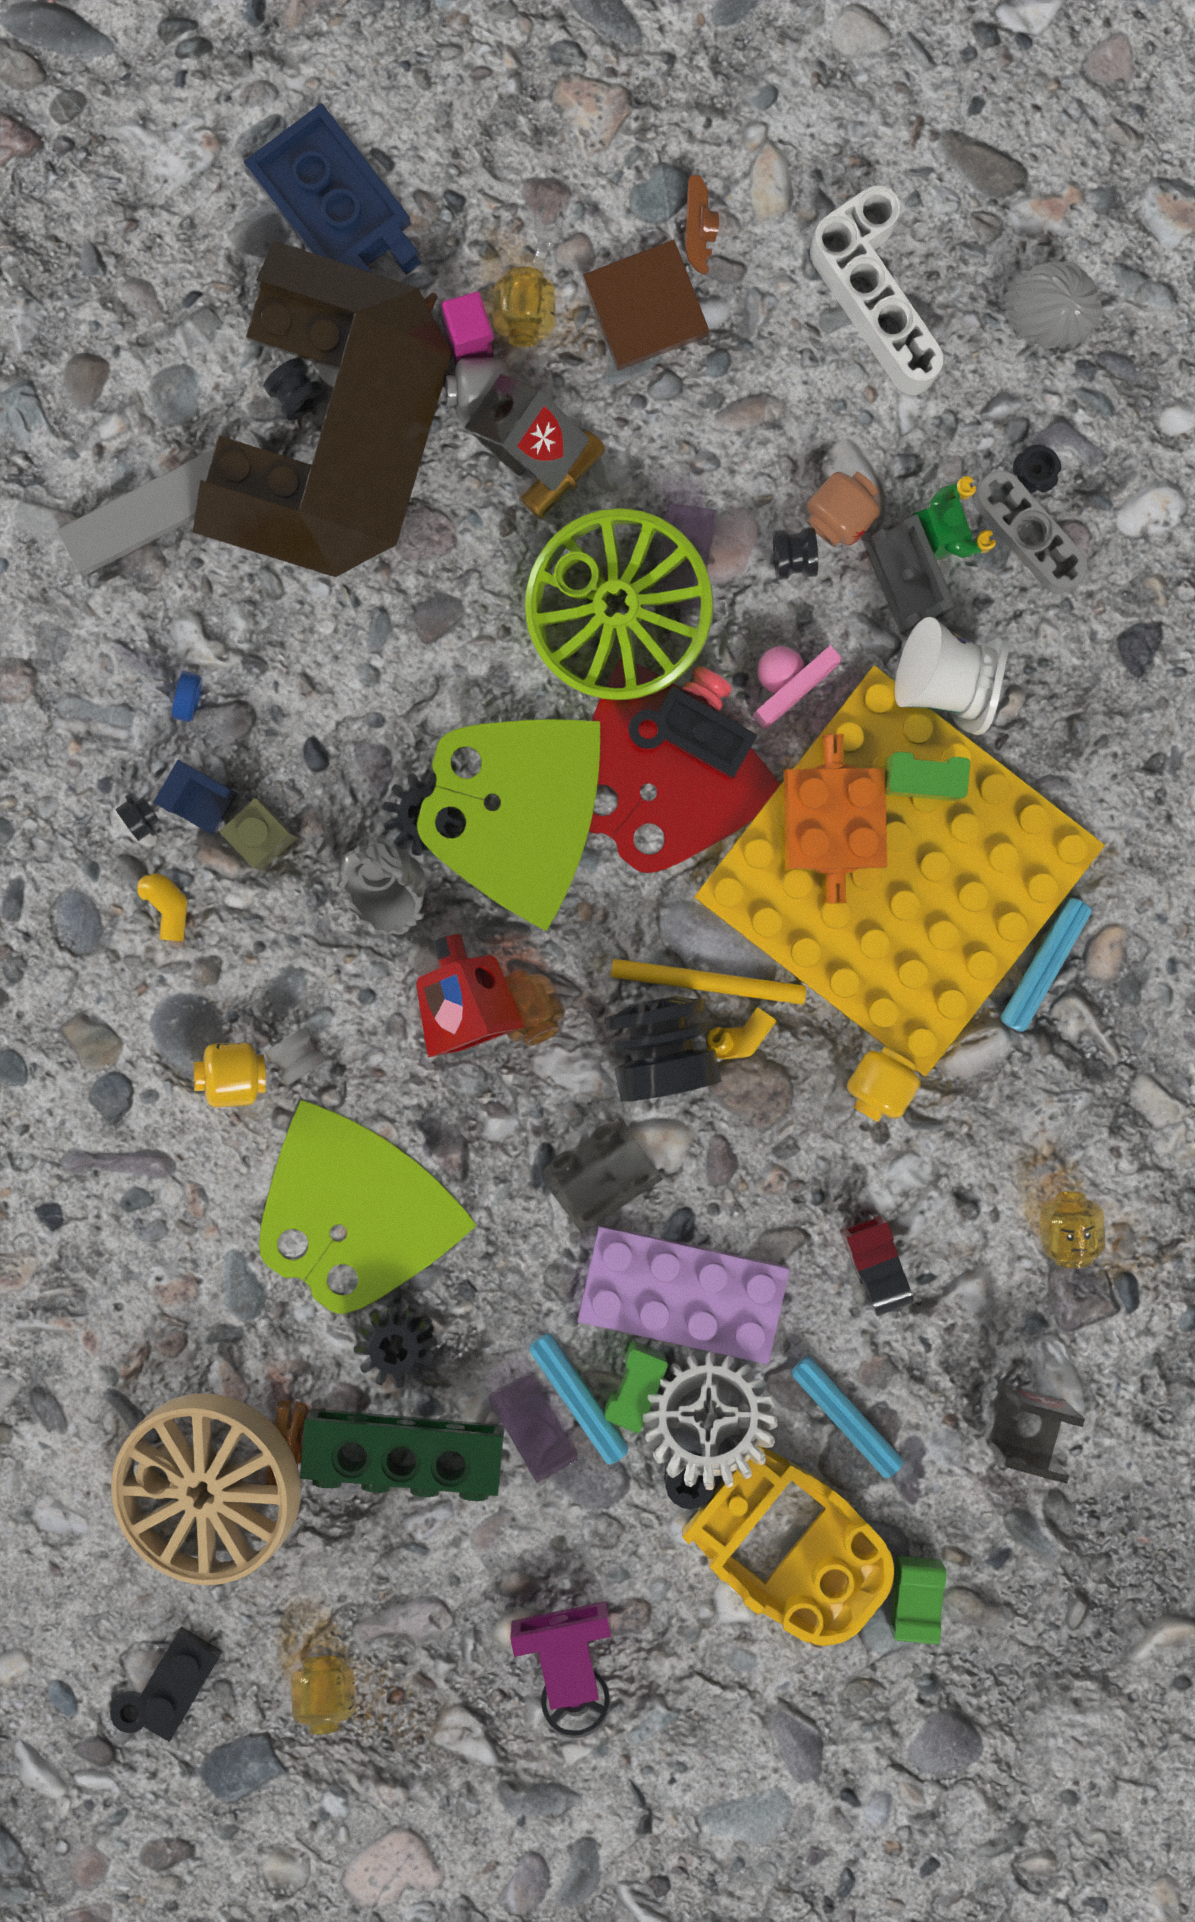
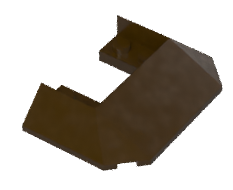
[193,240,452,578]

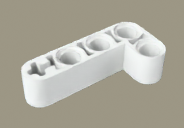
[810,186,943,395]

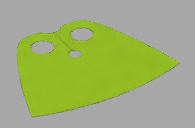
[417,719,600,931]
[259,1100,477,1314]

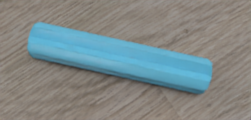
[1001,898,1092,1032]
[529,1333,628,1465]
[791,1356,904,1478]

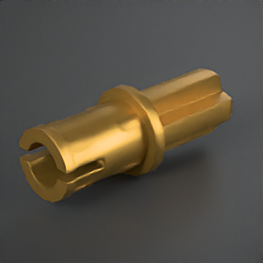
[519,431,606,520]

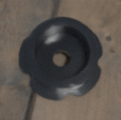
[1013,445,1061,493]
[115,795,160,841]

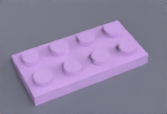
[578,1224,790,1365]

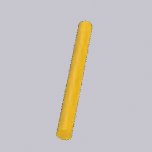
[610,958,806,1005]

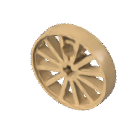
[111,1394,301,1585]

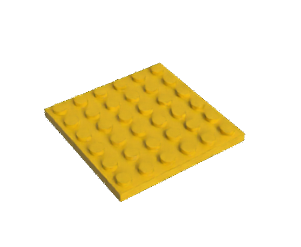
[693,665,1105,1077]

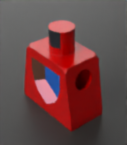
[416,934,524,1058]

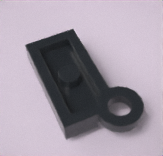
[628,686,758,779]
[110,1627,223,1742]

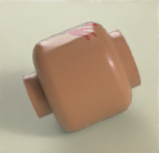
[806,472,880,547]

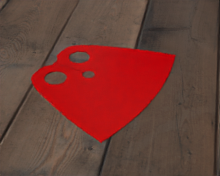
[589,656,780,873]

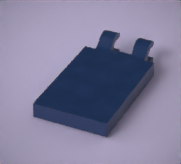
[243,103,422,275]

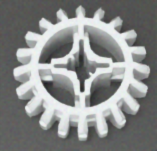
[643,1352,778,1490]

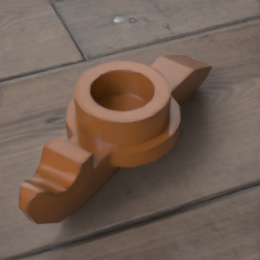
[685,175,719,275]

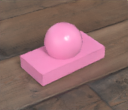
[752,645,842,729]

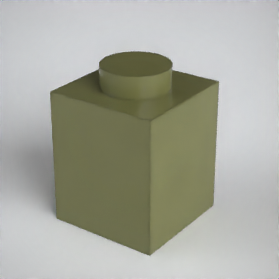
[219,798,298,871]

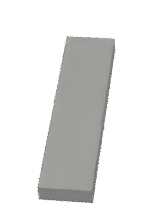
[57,448,215,576]

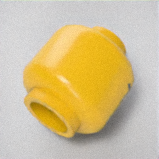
[193,1042,266,1108]
[847,1046,921,1122]

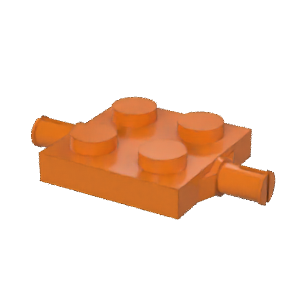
[784,734,887,904]

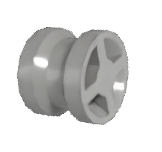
[265,1027,328,1086]

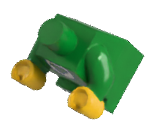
[910,476,996,561]

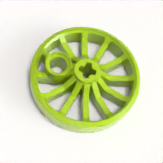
[525,508,714,700]

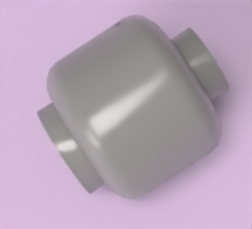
[445,358,517,424]

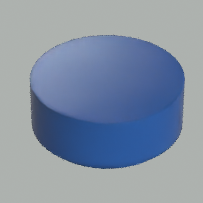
[172,670,203,722]

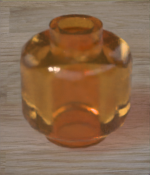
[505,970,565,1047]

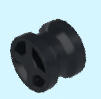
[263,357,326,421]
[773,527,818,580]
[664,1450,714,1509]

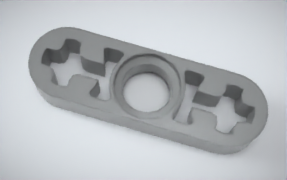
[974,471,1088,593]

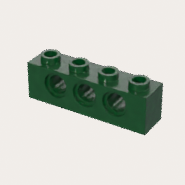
[300,1408,505,1501]

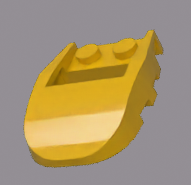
[682,1446,894,1646]

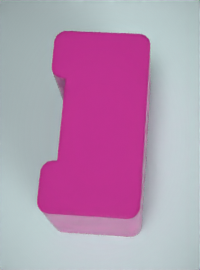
[441,291,494,365]

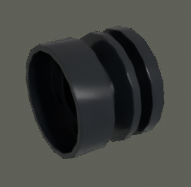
[604,996,722,1102]

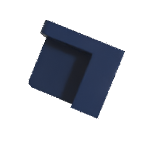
[153,760,238,834]

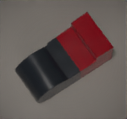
[840,1215,914,1317]

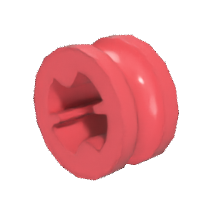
[682,667,732,712]

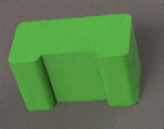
[885,752,970,801]
[604,1341,668,1433]
[890,1555,946,1645]

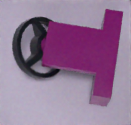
[510,1601,611,1738]

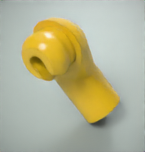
[137,873,188,942]
[706,1007,777,1059]

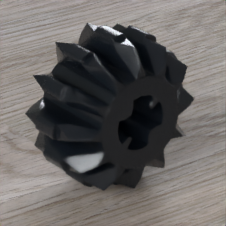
[383,773,466,856]
[354,1302,438,1388]

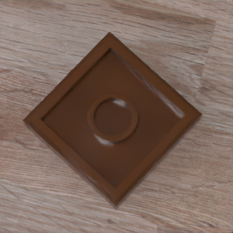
[583,240,710,371]

